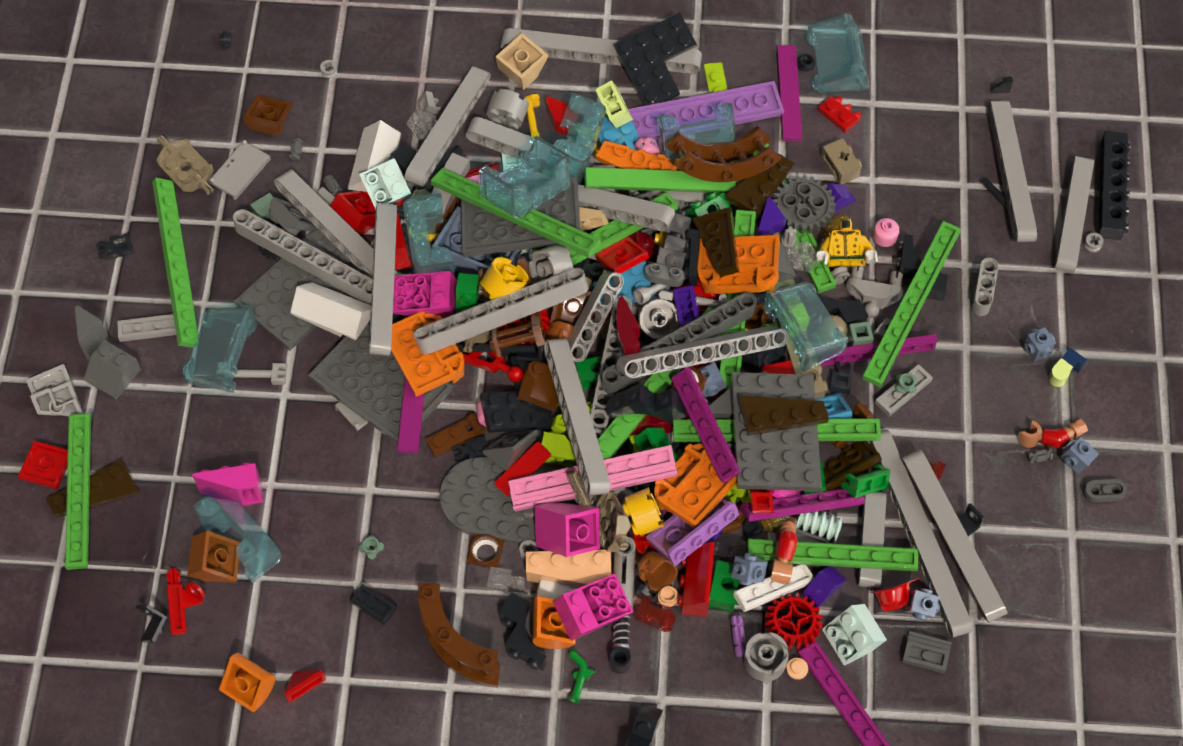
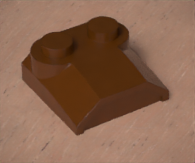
[244,94,293,135]
[550,289,593,326]
[517,361,559,413]

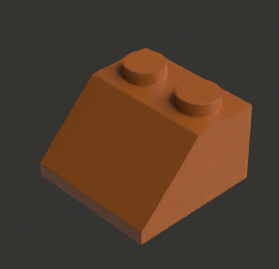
[187,531,241,583]

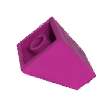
[535,502,600,557]

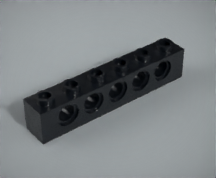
[1098,131,1131,240]

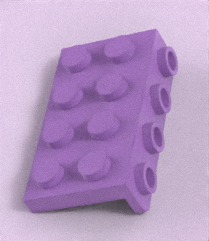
[646,498,740,566]

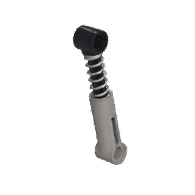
[609,536,636,674]

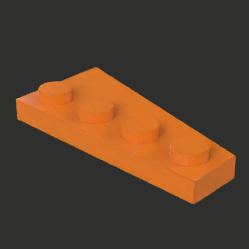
[595,141,679,193]

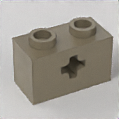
[821,138,862,185]

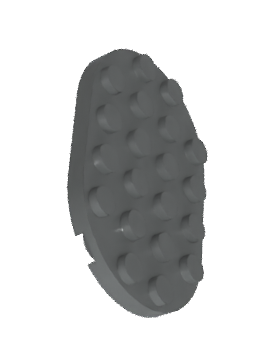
[440,457,563,545]

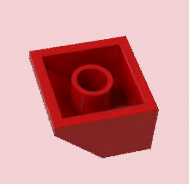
[330,191,376,235]

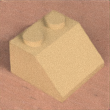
[496,33,548,90]

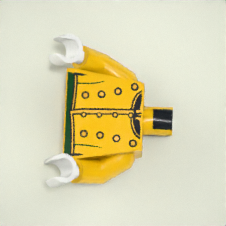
[816,221,878,267]

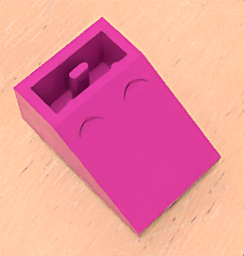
[393,271,457,318]
[192,463,264,506]
[553,574,634,641]

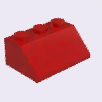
[678,542,715,617]

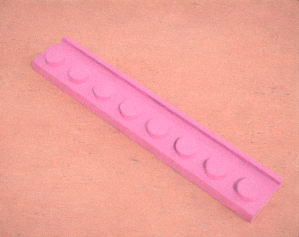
[509,445,678,512]

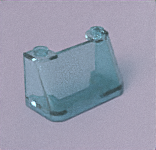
[806,13,869,93]
[656,103,736,171]
[763,281,848,372]
[183,307,257,393]
[193,497,281,583]

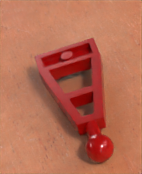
[462,342,523,382]

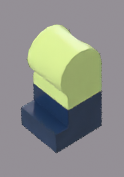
[1049,348,1087,387]

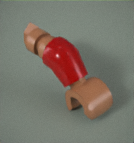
[1018,419,1088,448]
[771,518,798,584]

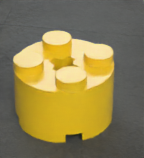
[480,257,528,300]
[622,487,665,536]

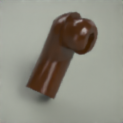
[721,507,745,534]

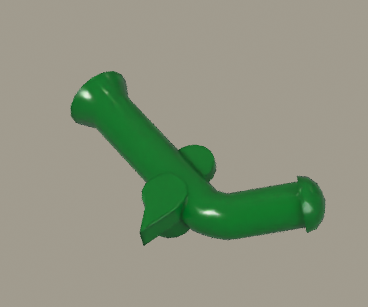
[568,649,596,703]

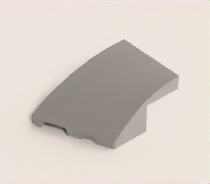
[26,364,83,416]

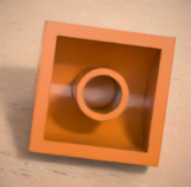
[533,596,576,649]
[219,653,275,713]

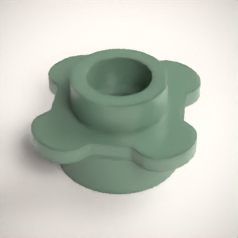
[896,373,917,394]
[359,535,384,560]

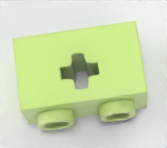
[595,80,633,128]

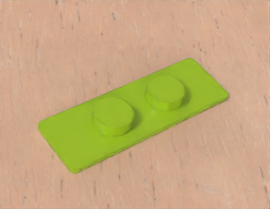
[704,62,727,93]

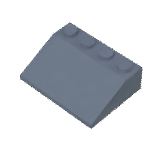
[431,206,522,275]

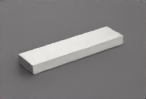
[733,564,814,612]

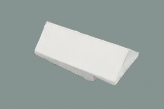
[348,120,401,192]
[290,282,371,340]

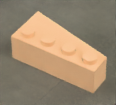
[526,550,611,588]

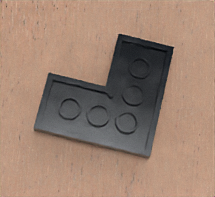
[613,12,697,106]
[480,356,562,433]

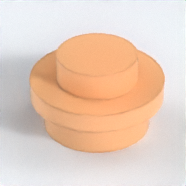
[658,586,679,607]
[786,658,808,680]

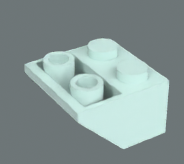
[359,158,411,209]
[822,604,887,665]

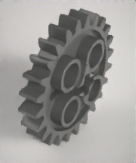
[773,176,836,234]

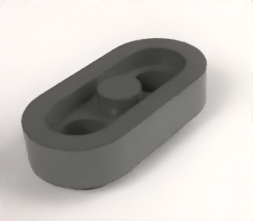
[644,263,685,287]
[1084,479,1127,502]

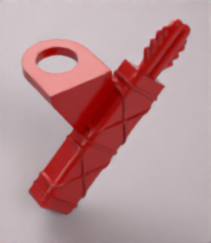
[166,568,205,635]

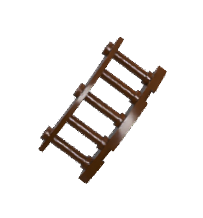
[665,125,782,182]
[477,256,545,357]
[418,582,500,688]

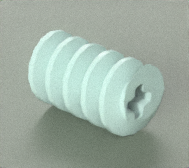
[796,511,842,543]

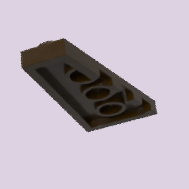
[725,153,795,219]
[693,207,739,278]
[738,395,829,436]
[822,441,882,492]
[46,459,140,518]

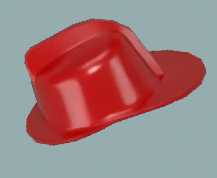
[870,578,920,611]

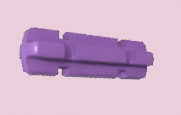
[731,615,746,657]

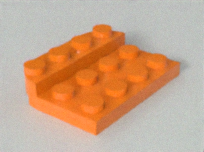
[698,235,780,294]
[391,312,465,397]
[655,444,737,529]

